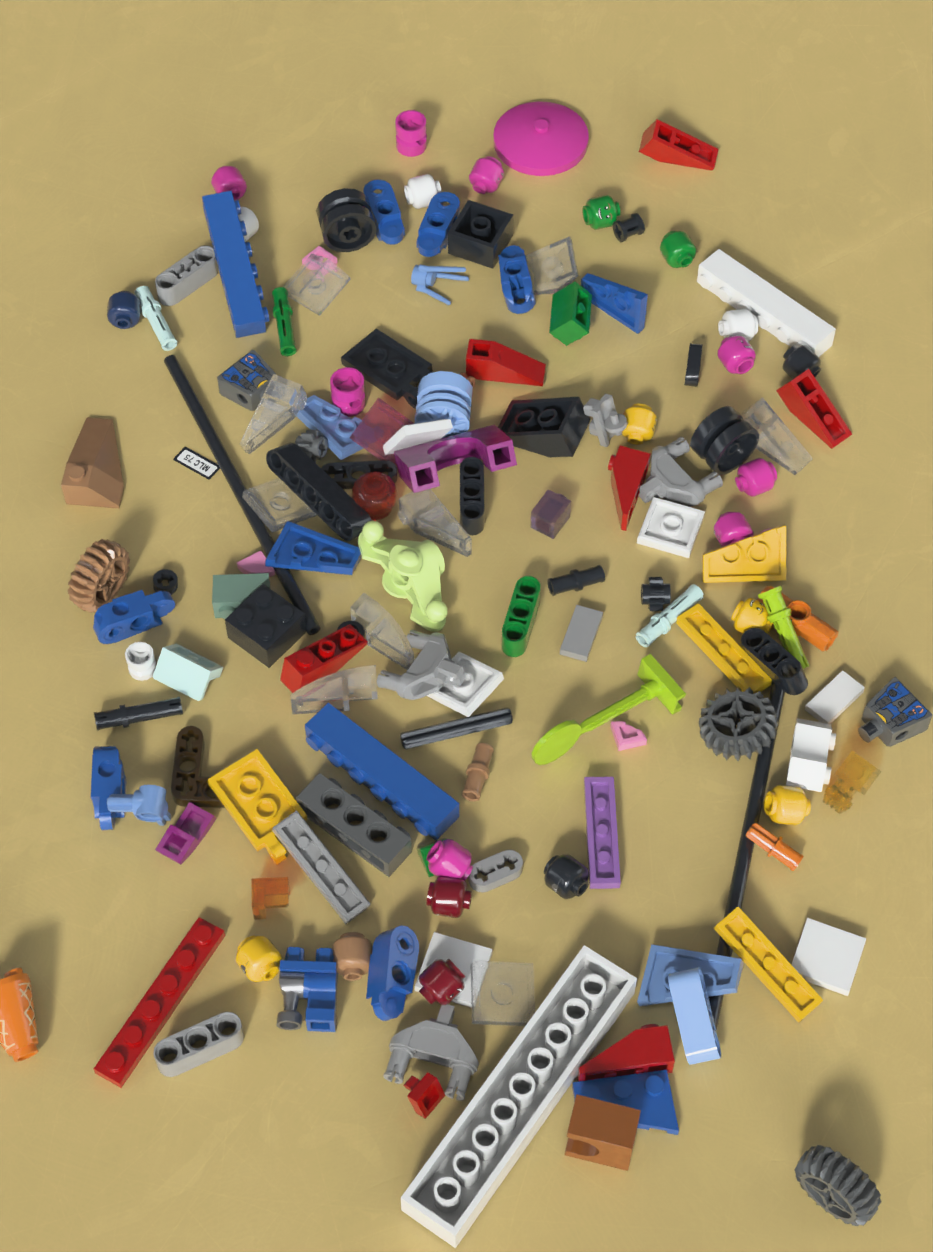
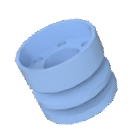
[415,371,473,439]

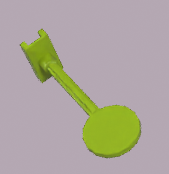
[531,654,686,765]

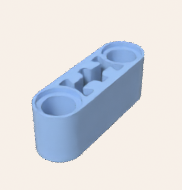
[668,967,721,1065]

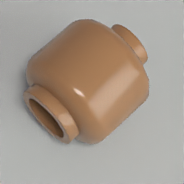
[332,932,373,981]

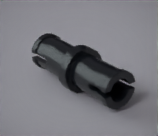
[547,565,605,596]

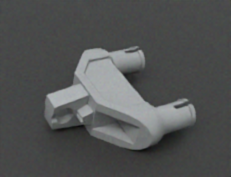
[639,437,723,506]
[377,630,466,700]
[383,1004,479,1101]

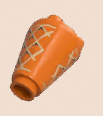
[0,967,39,1062]

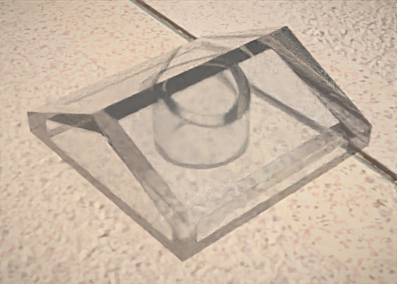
[525,236,579,295]
[283,254,351,316]

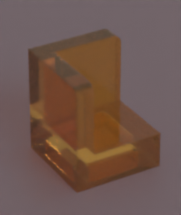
[251,877,290,920]

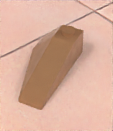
[61,417,124,509]

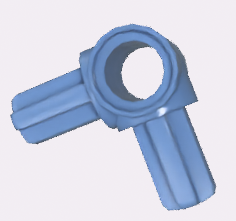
[107,785,172,826]

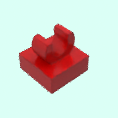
[404,1072,446,1119]

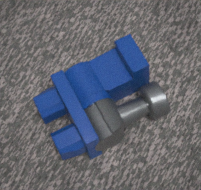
[276,947,338,1032]

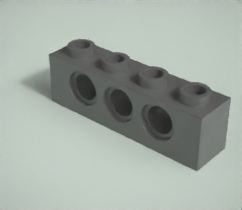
[296,773,412,877]

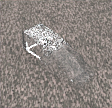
[350,593,414,670]
[290,665,378,714]

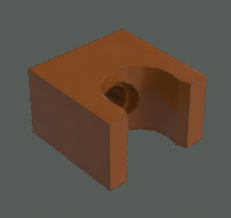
[565,1094,641,1171]

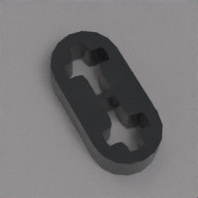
[684,343,703,387]

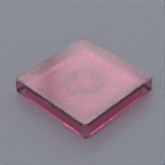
[350,397,415,465]

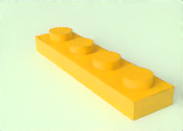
[676,603,772,694]
[714,907,823,1023]

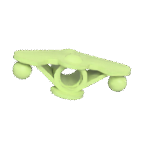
[358,520,448,632]

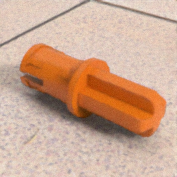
[746,823,804,871]

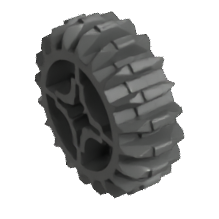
[699,686,778,761]
[794,1145,882,1226]

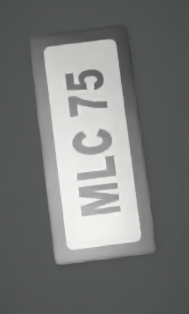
[173,447,220,480]

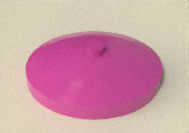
[493,101,589,176]

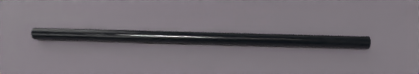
[164,355,321,635]
[708,682,785,1030]

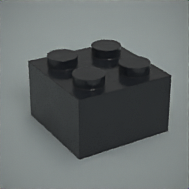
[448,200,514,269]
[225,584,307,668]

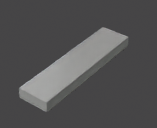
[272,811,370,924]

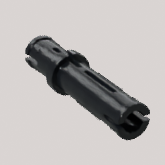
[94,696,183,731]

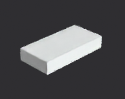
[805,670,865,724]

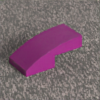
[155,802,216,865]

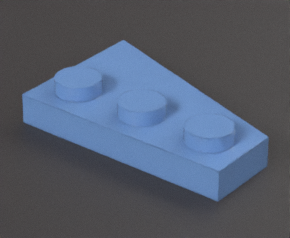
[293,395,383,460]
[637,944,744,1006]

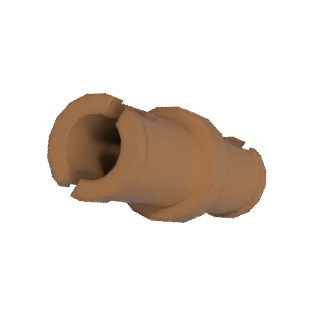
[462,743,494,801]

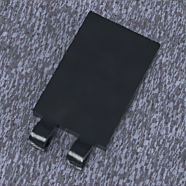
[341,329,433,408]

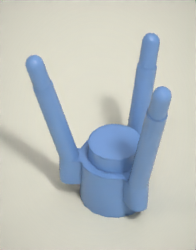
[411,264,469,305]

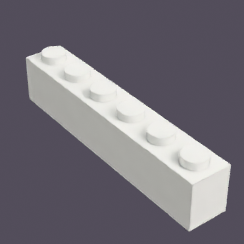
[697,249,836,357]

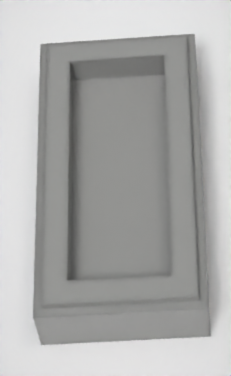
[560,605,603,662]

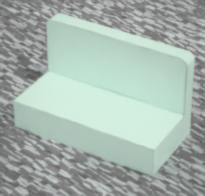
[153,644,223,701]

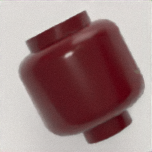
[426,876,472,918]
[419,959,466,1005]

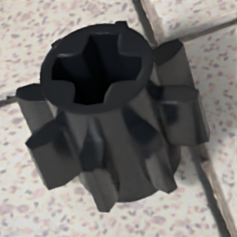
[641,577,671,611]

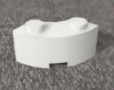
[786,718,836,792]

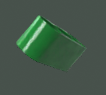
[501,576,541,657]

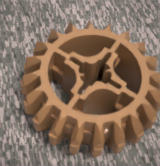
[68,539,130,613]

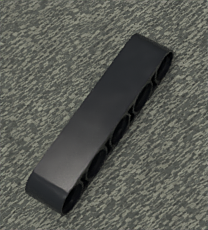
[266,442,372,541]

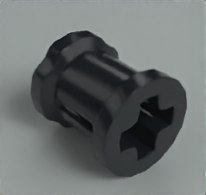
[612,213,645,242]

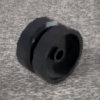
[316,188,377,252]
[690,406,760,475]

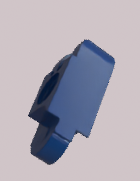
[363,180,405,245]
[416,192,460,257]
[498,245,536,314]
[93,590,175,644]
[91,746,126,830]
[366,925,419,1021]

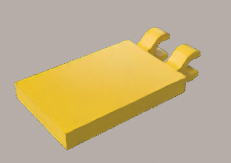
[208,749,307,865]

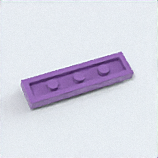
[584,777,621,889]

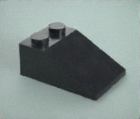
[498,397,591,458]

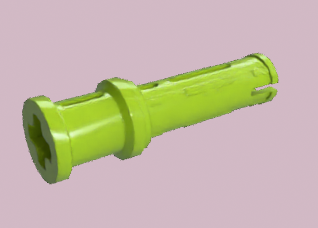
[758,586,810,669]

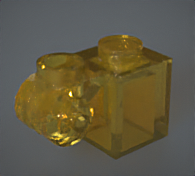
[823,751,881,814]

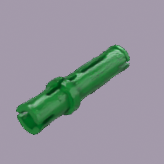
[272,287,296,356]

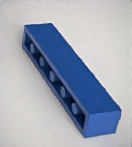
[202,191,269,338]
[305,702,459,841]

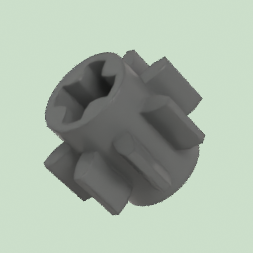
[295,430,328,463]

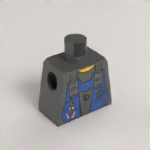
[217,350,282,411]
[858,677,933,747]

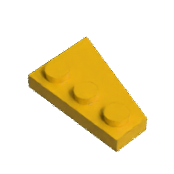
[702,524,786,583]

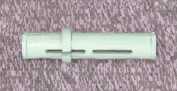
[134,286,177,351]
[635,584,704,648]

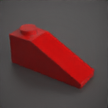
[639,119,719,171]
[776,369,852,449]
[608,445,651,531]
[577,1024,675,1082]

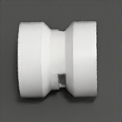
[125,642,156,681]

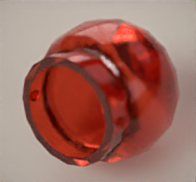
[352,471,398,520]

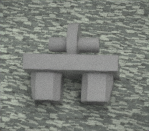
[583,394,628,447]

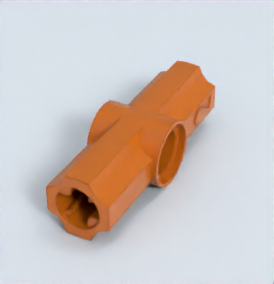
[757,585,839,652]

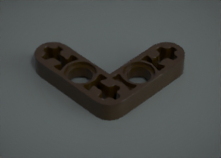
[171,726,225,808]

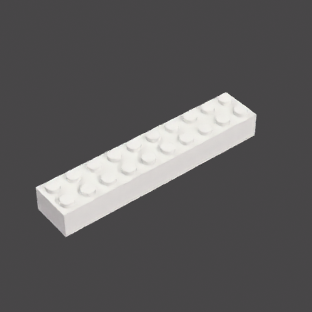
[401,945,637,1248]

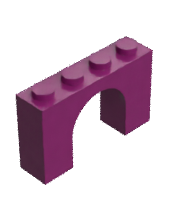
[394,424,517,493]

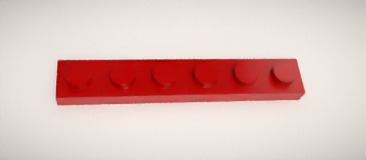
[94,917,226,1088]

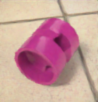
[395,110,427,157]
[330,367,365,417]

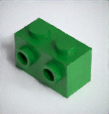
[549,281,592,346]

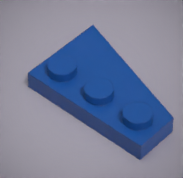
[581,273,648,334]
[265,521,362,575]
[572,1070,679,1135]

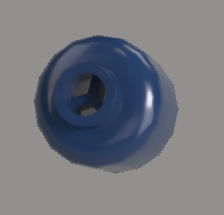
[107,291,141,329]

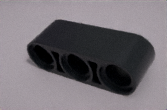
[460,457,484,536]
[741,628,808,695]

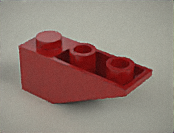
[466,339,546,386]
[280,624,368,698]

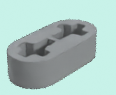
[469,850,523,892]

